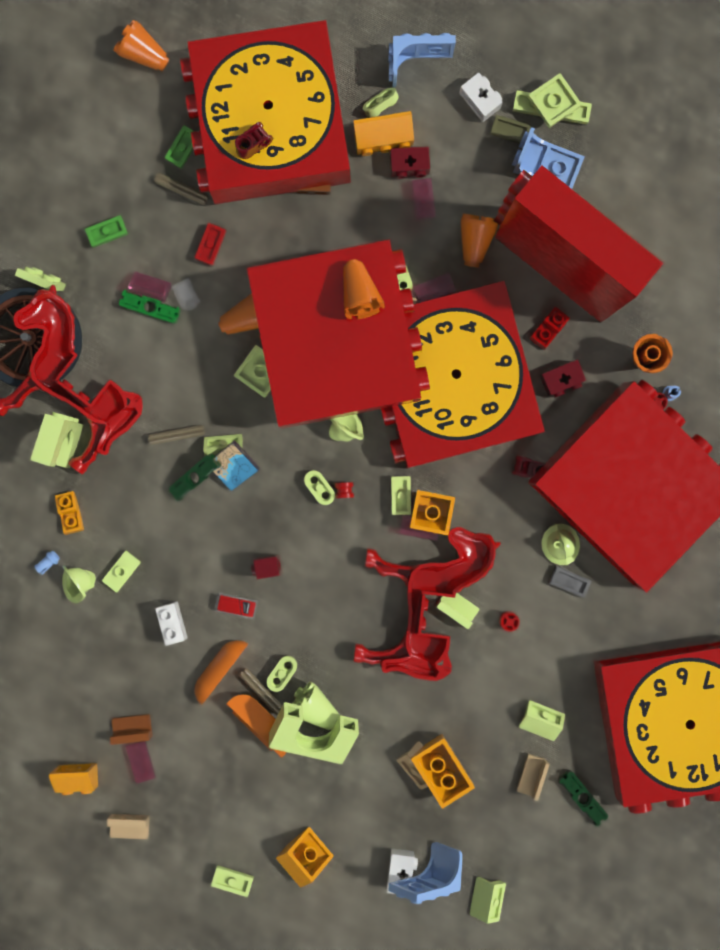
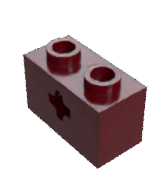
[390,146,430,179]
[540,359,587,398]
[251,555,282,580]

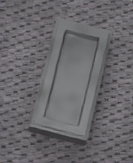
[548,565,592,598]

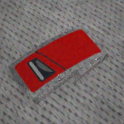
[214,592,258,619]

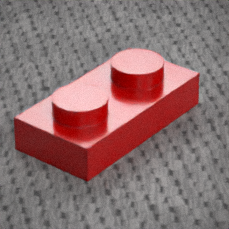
[195,223,227,266]

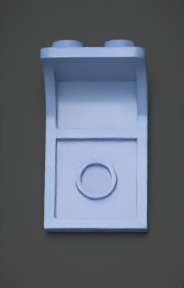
[388,33,456,87]
[512,127,585,189]
[388,842,462,904]

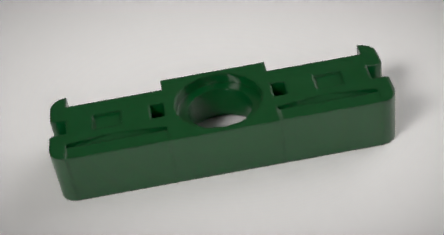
[168,453,221,501]
[558,770,609,827]

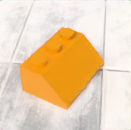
[353,111,414,156]
[411,734,475,809]

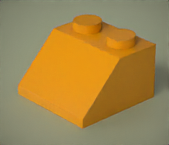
[410,490,455,536]
[49,763,98,795]
[276,827,334,888]

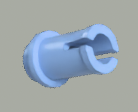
[662,385,681,401]
[34,551,60,575]

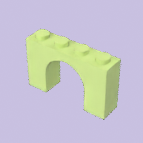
[30,412,84,468]
[269,702,359,764]

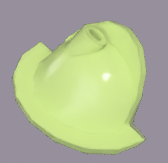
[329,414,364,442]
[541,523,580,565]
[62,565,96,603]

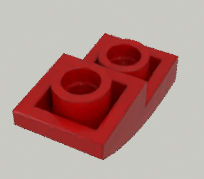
[529,307,570,350]

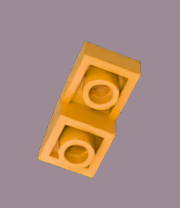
[55,491,84,535]

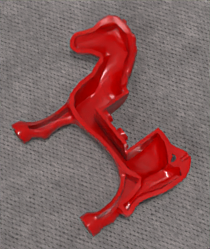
[0,285,143,475]
[354,527,501,681]

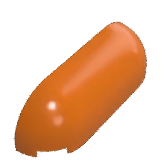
[194,640,248,706]
[226,695,287,758]

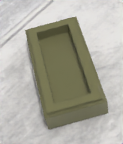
[490,115,532,144]

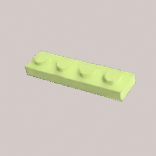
[513,90,592,125]

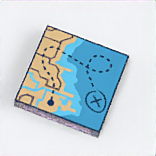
[213,440,260,491]

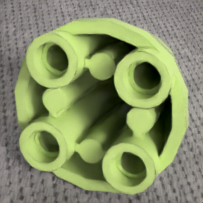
[291,681,340,730]

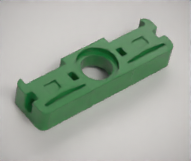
[119,290,181,324]

